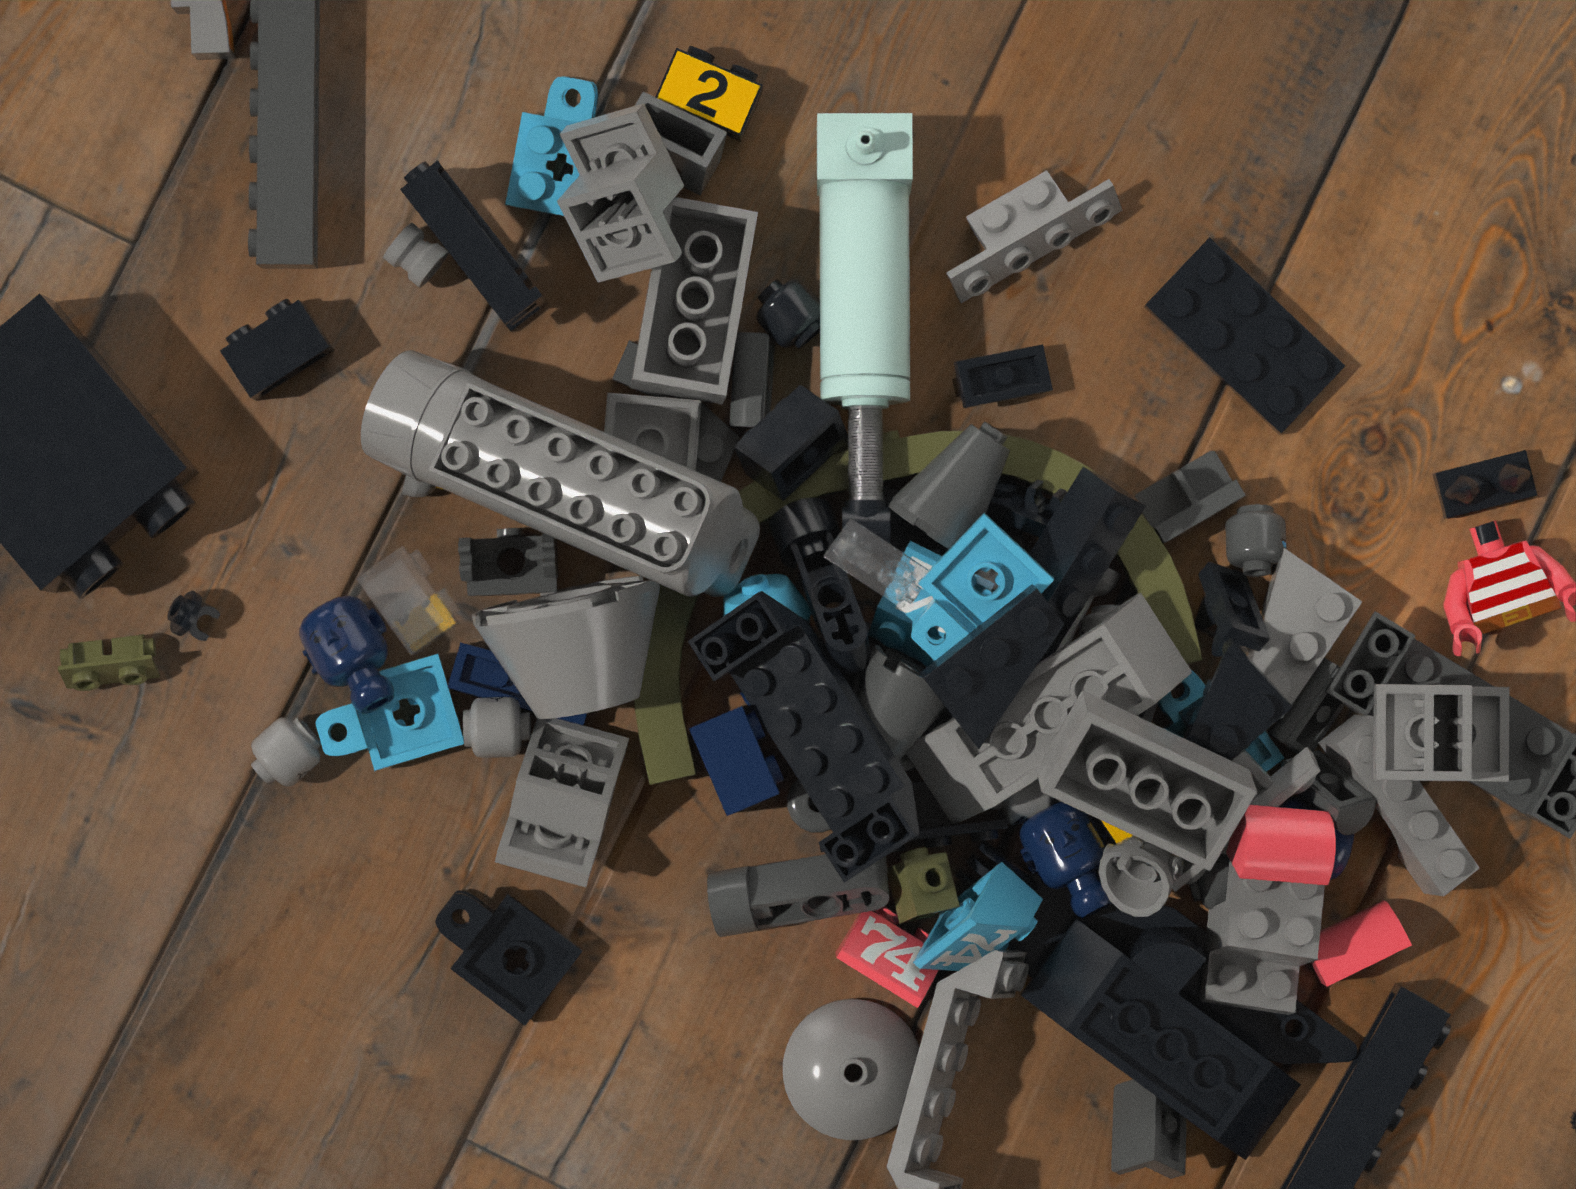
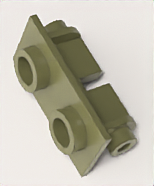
[58,634,160,691]

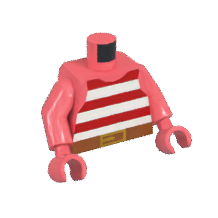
[1443,520,1576,656]

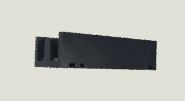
[400,160,548,332]

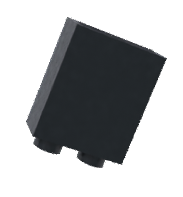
[0,293,199,599]

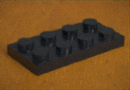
[1144,237,1345,435]

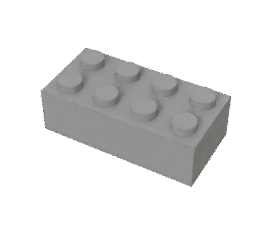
[630,197,758,405]
[1036,690,1257,871]

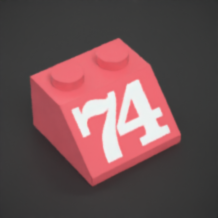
[835,906,939,1008]

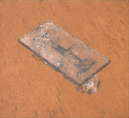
[824,518,929,608]

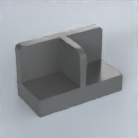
[1134,451,1246,544]
[1111,1080,1187,1179]

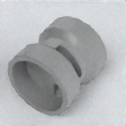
[383,223,449,288]

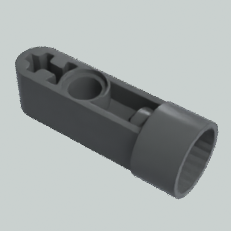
[707,854,889,937]

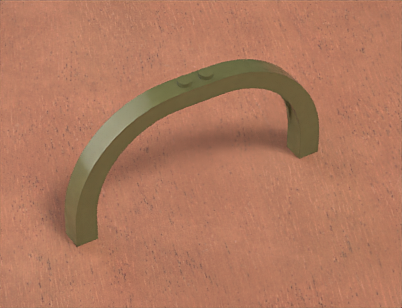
[634,430,1202,785]

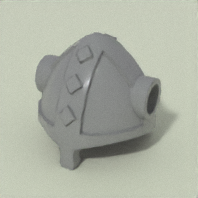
[1099,835,1183,917]

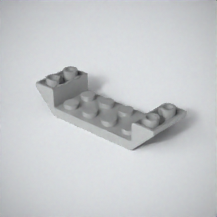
[906,592,1192,825]
[887,950,1029,1189]

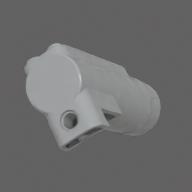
[361,350,760,597]

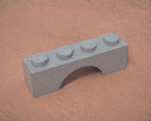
[1318,715,1480,897]

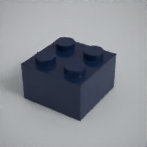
[689,706,785,816]

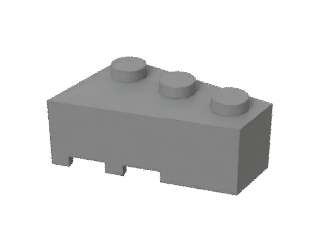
[1248,548,1362,719]

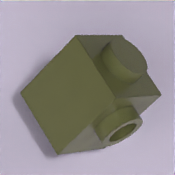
[888,847,960,924]

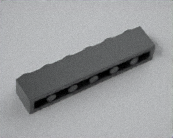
[248,0,320,269]

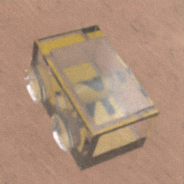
[356,546,461,656]

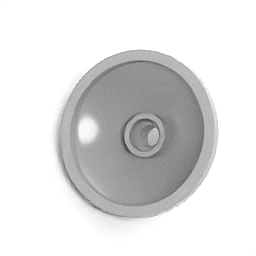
[783,999,919,1140]

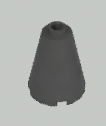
[888,421,1010,549]
[858,645,946,761]

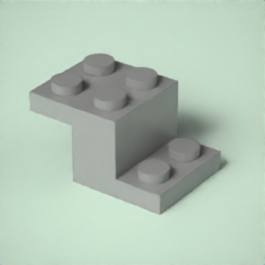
[557,103,685,283]
[1373,684,1509,782]
[495,718,629,887]
[1199,861,1325,1015]

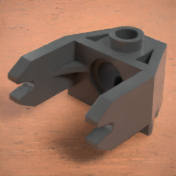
[458,528,559,596]

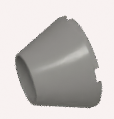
[471,576,660,719]

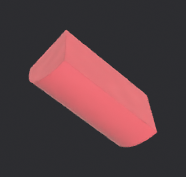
[1226,805,1336,885]
[1310,900,1412,987]

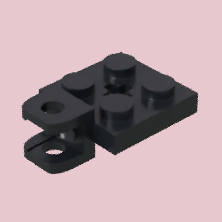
[435,890,583,1026]

